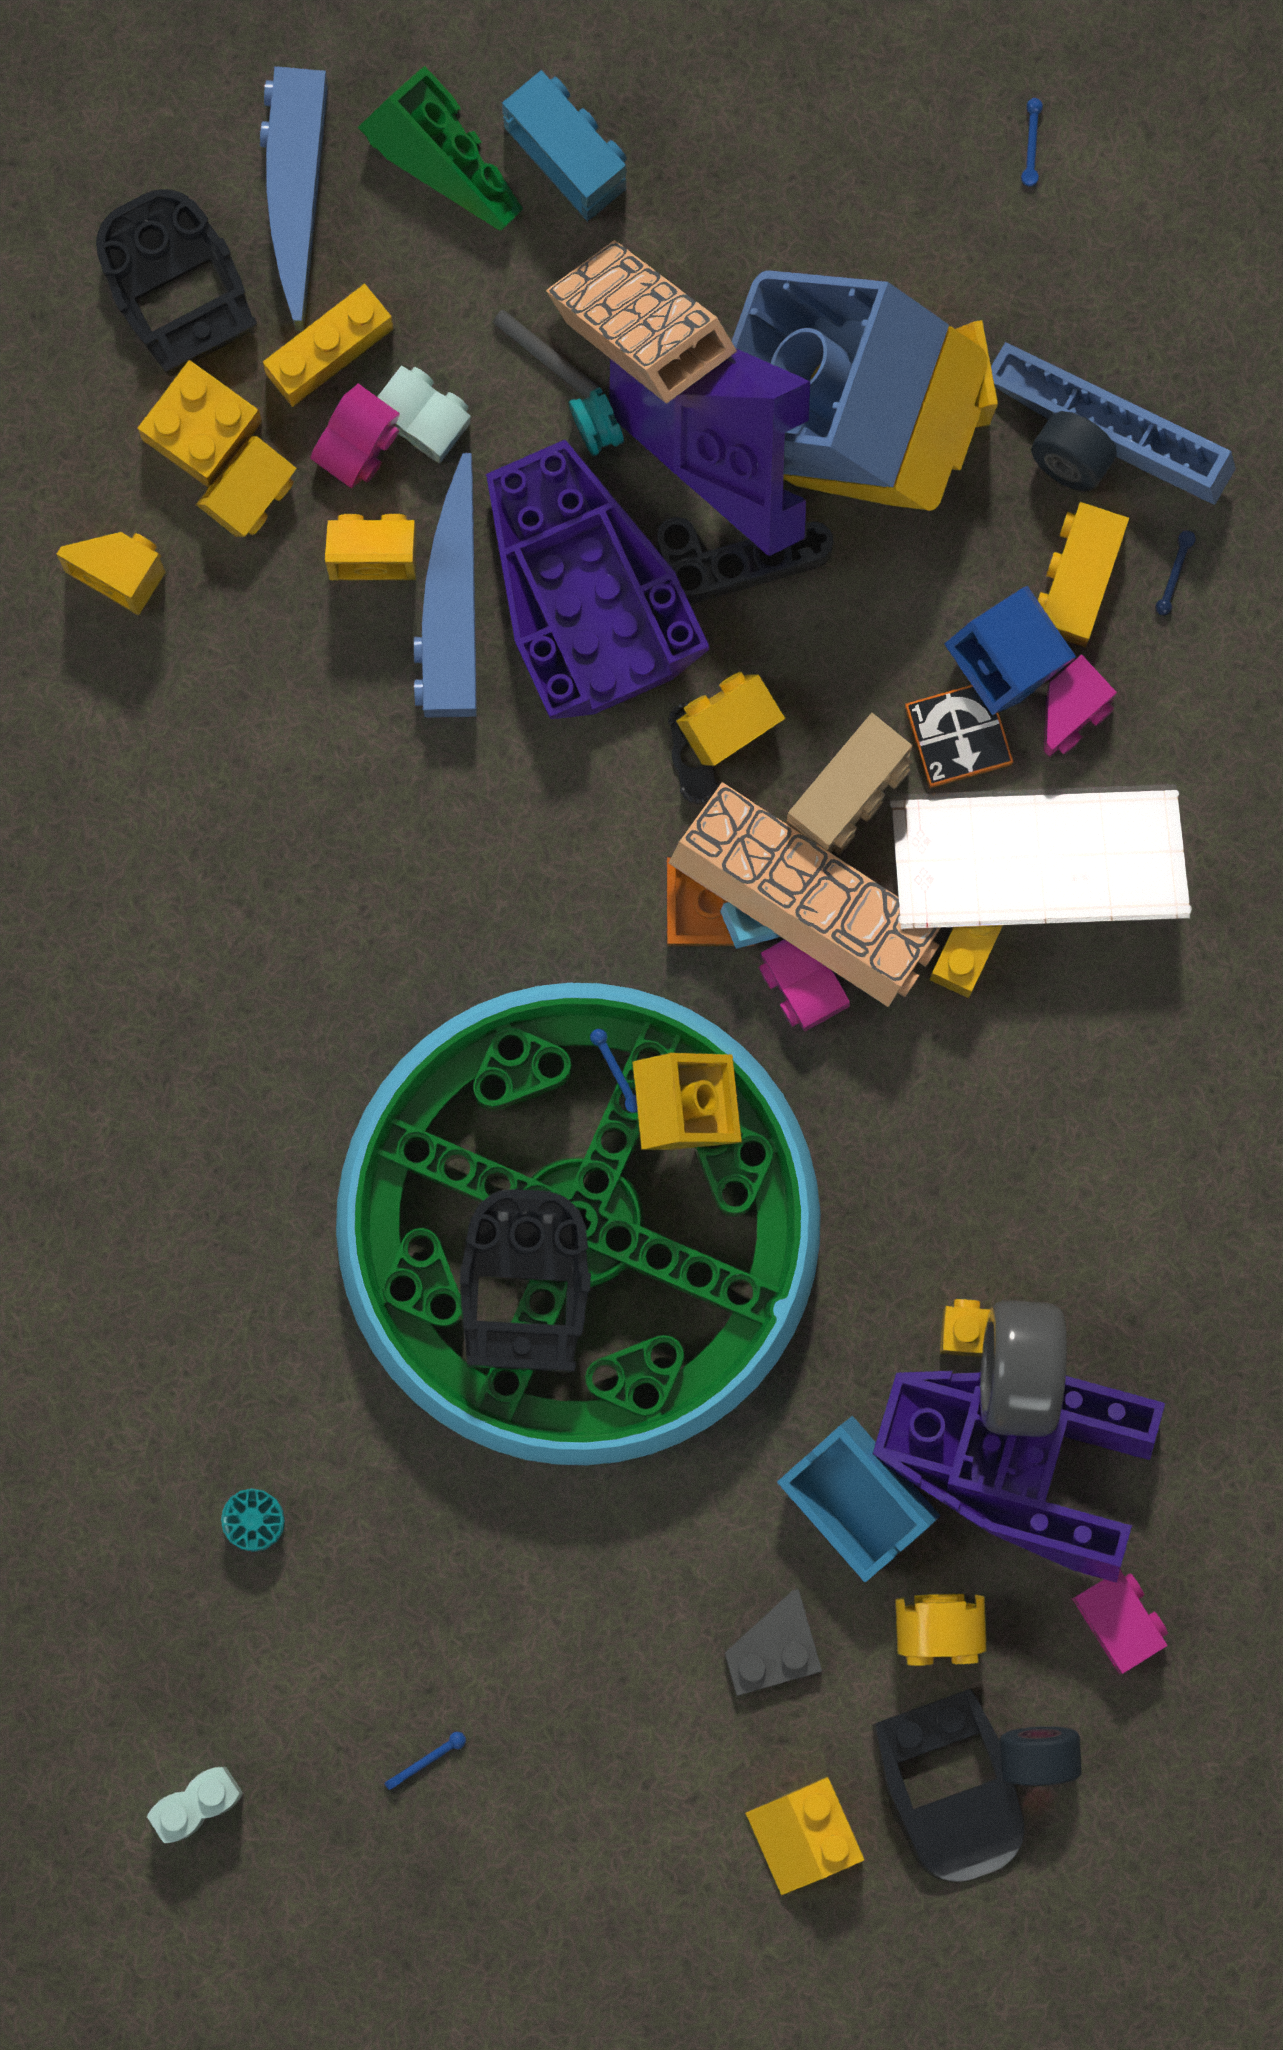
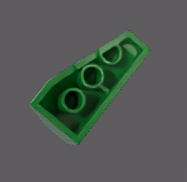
[358,66,523,231]

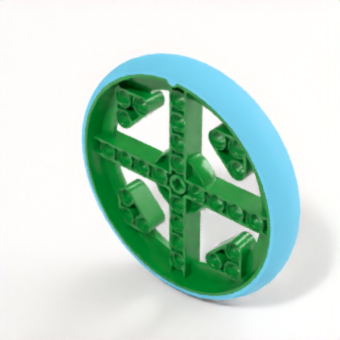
[336,983,821,1465]

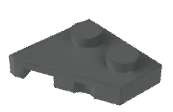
[725,1589,822,1696]

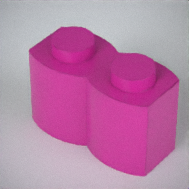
[310,384,400,489]
[758,939,850,1032]

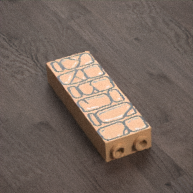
[546,240,737,404]
[669,782,941,1007]

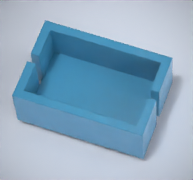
[502,70,627,222]
[777,1416,940,1583]

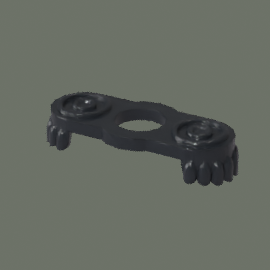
[668,702,718,805]

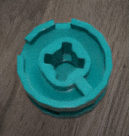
[568,387,624,456]
[221,1488,285,1552]

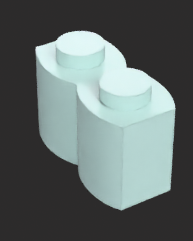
[378,366,471,463]
[147,1767,243,1843]

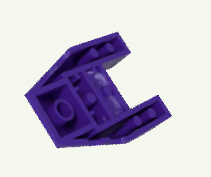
[873,1371,1165,1583]

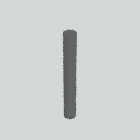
[493,310,603,398]

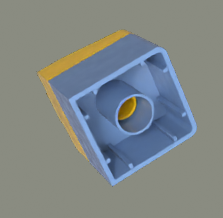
[732,271,987,511]

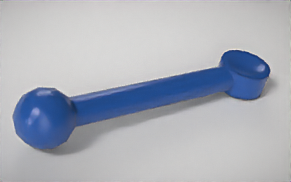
[1021,98,1043,187]
[590,1029,638,1113]
[384,1732,466,1790]

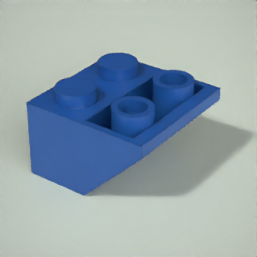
[944,586,1076,715]

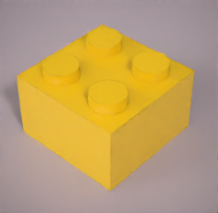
[138,360,262,488]

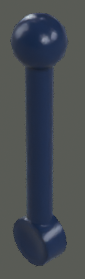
[1155,530,1196,616]

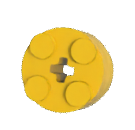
[895,1594,986,1666]

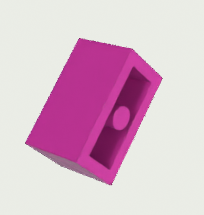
[1072,1570,1168,1674]

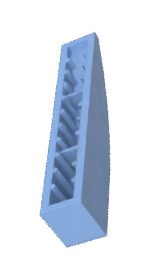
[260,67,328,331]
[991,342,1236,505]
[414,453,477,718]

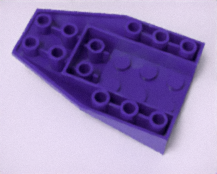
[609,349,810,556]

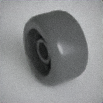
[980,1300,1067,1437]

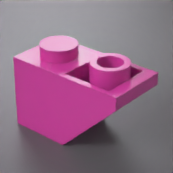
[1044,654,1117,757]

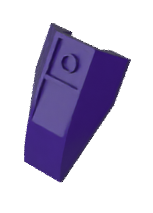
[486,440,710,719]

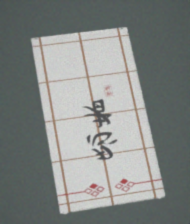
[890,784,1192,929]

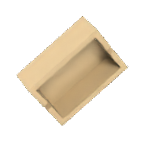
[786,713,913,855]

